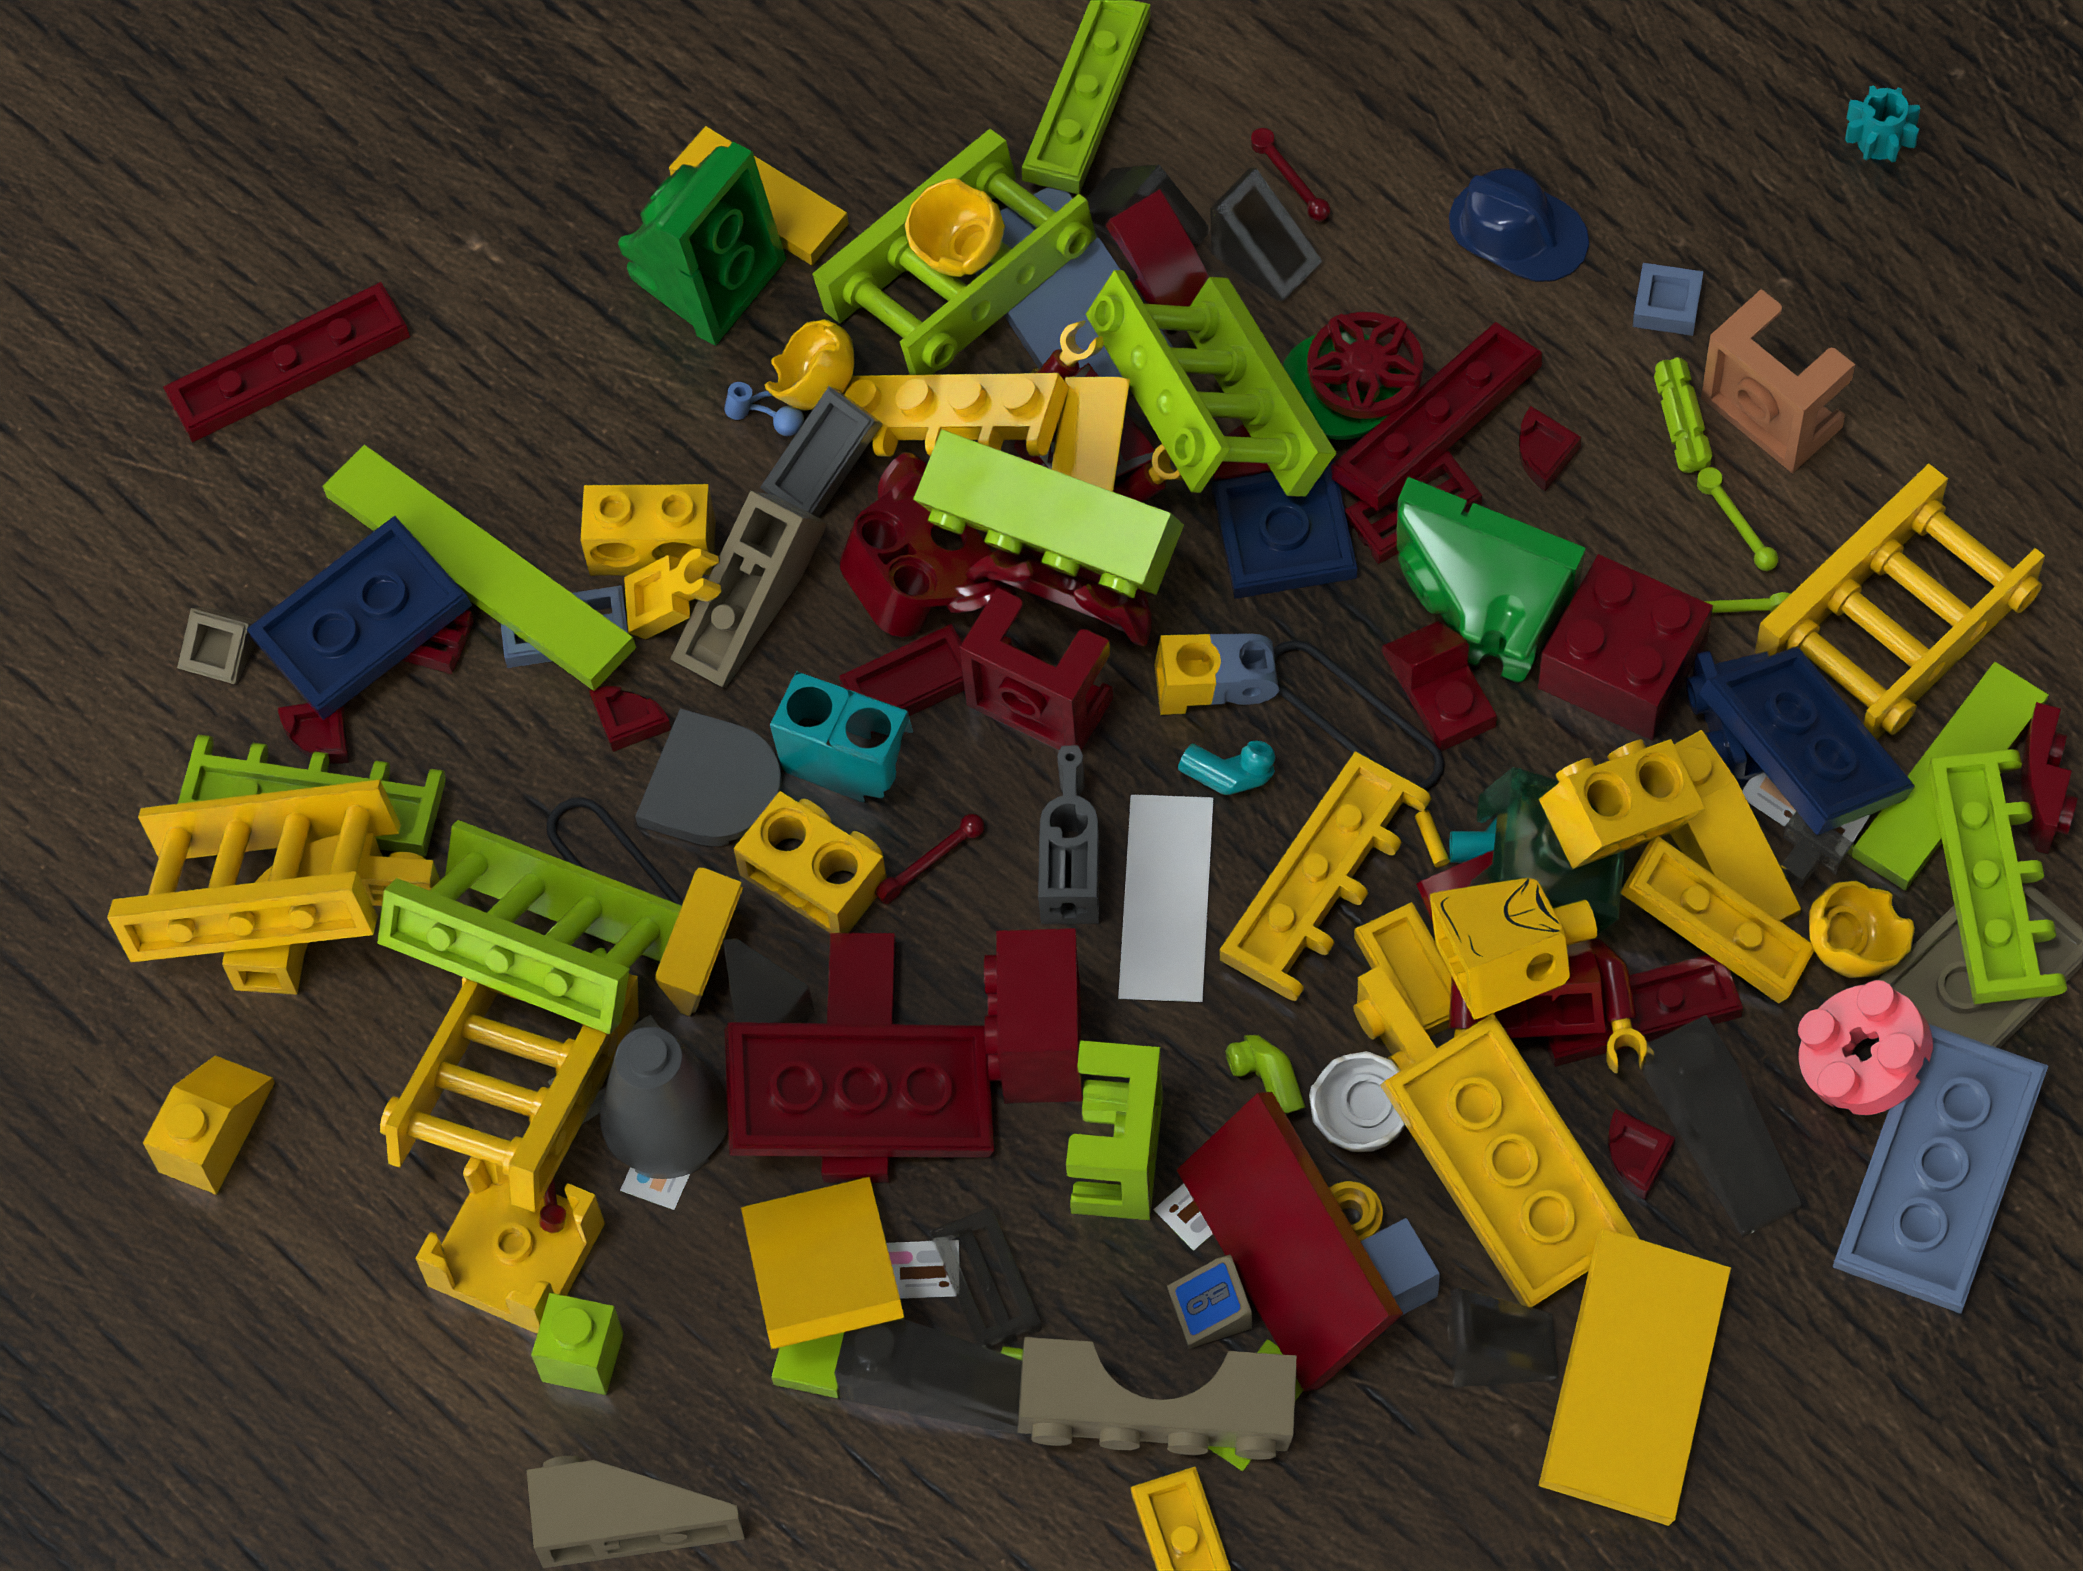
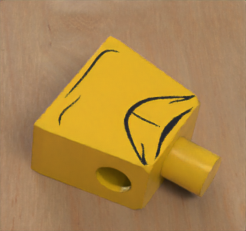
[1430,877,1597,1020]

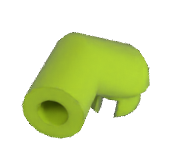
[1225,1035,1306,1114]

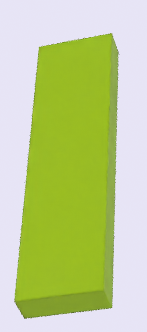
[1022,0,1150,194]
[1851,661,2049,891]

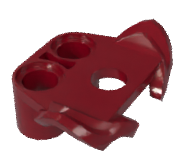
[840,452,1017,637]
[966,548,1152,646]

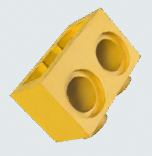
[581,484,716,576]
[1539,739,1705,869]
[734,791,887,933]

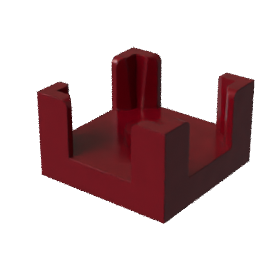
[959,588,1113,751]

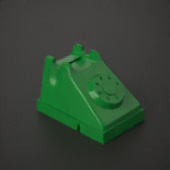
[618,142,787,346]
[1396,477,1586,683]

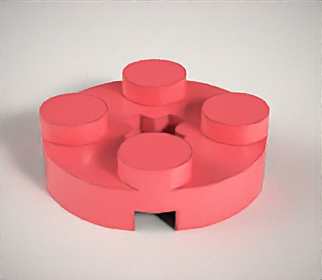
[1798,980,1933,1115]

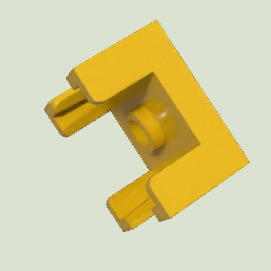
[415,1156,605,1334]

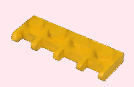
[844,373,1069,456]
[1219,751,1432,1001]

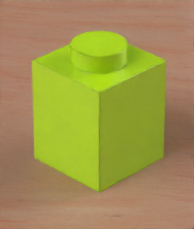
[531,1292,624,1395]

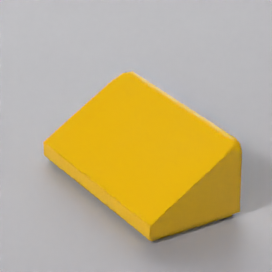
[1051,377,1130,492]
[655,868,743,1016]

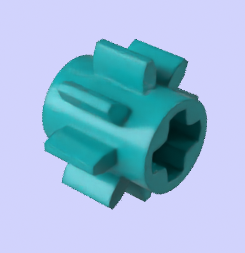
[1845,85,1921,162]

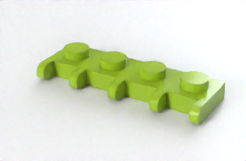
[177,734,445,856]
[1928,749,2067,1004]

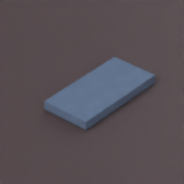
[976,187,1173,397]
[1833,1024,2048,1314]

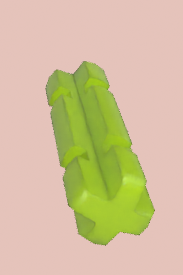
[1654,357,1712,474]

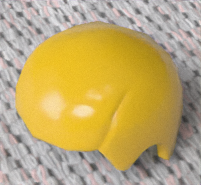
[904,178,1006,277]
[764,319,854,410]
[1809,881,1915,978]

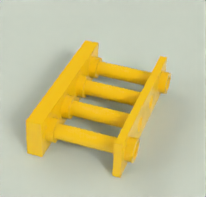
[1755,464,2045,740]
[107,779,401,962]
[380,974,639,1212]

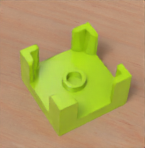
[1066,1040,1163,1220]

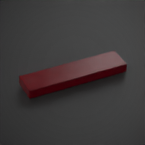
[163,282,410,443]
[1331,322,1542,511]
[821,933,896,1183]

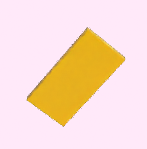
[1380,1013,1639,1311]
[1538,1228,1731,1526]

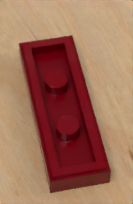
[1543,955,1743,1067]

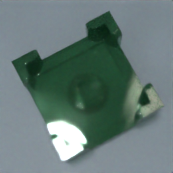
[1469,767,1625,935]

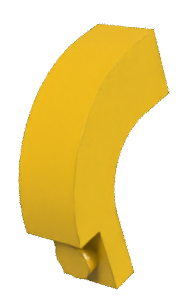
[222,832,440,995]

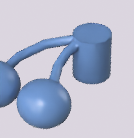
[724,381,805,436]

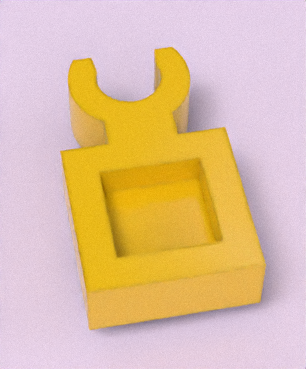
[624,549,721,640]

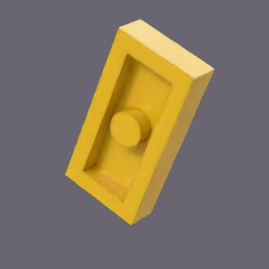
[1353,965,1437,1071]

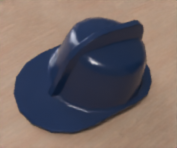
[1449,168,1589,282]

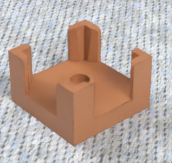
[1701,289,1855,474]

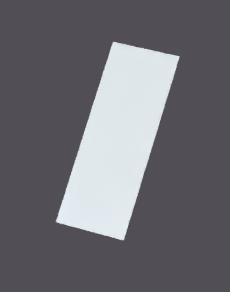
[1118,795,1213,1002]

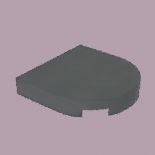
[635,708,782,846]

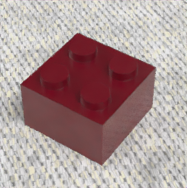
[1538,554,1713,741]
[984,928,1083,1104]

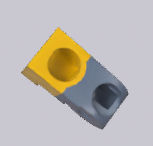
[1154,634,1279,715]

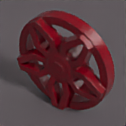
[1307,312,1423,419]

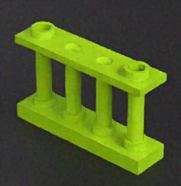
[812,129,1096,375]
[1085,270,1336,497]
[377,820,682,1035]

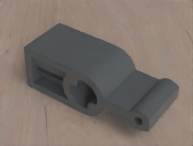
[1038,746,1100,924]

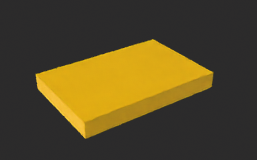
[741,1177,904,1349]

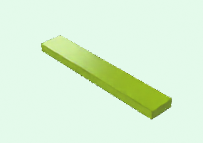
[322,445,636,691]

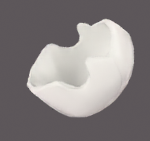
[1309,1051,1406,1152]

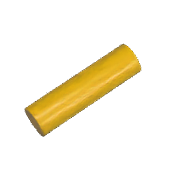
[1415,810,1450,868]

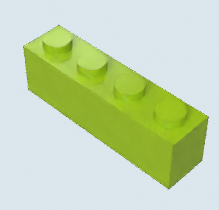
[913,429,1184,598]

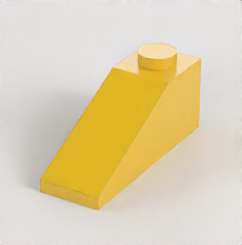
[1643,730,1801,923]

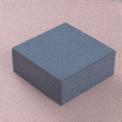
[1632,263,1704,336]

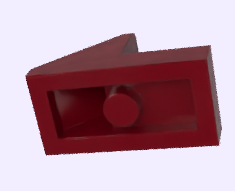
[1382,621,1497,751]

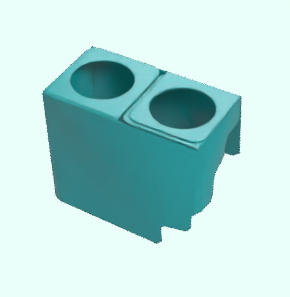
[770,671,913,802]

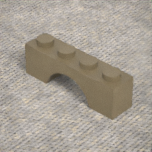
[1017,1337,1297,1460]

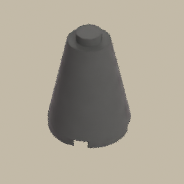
[600,1027,728,1179]

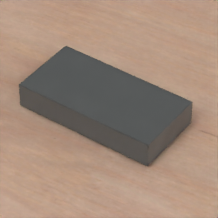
[760,386,883,518]

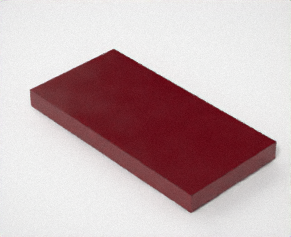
[724,1022,994,1158]
[1177,1092,1403,1391]

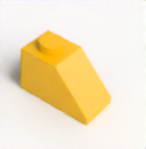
[143,1055,275,1195]

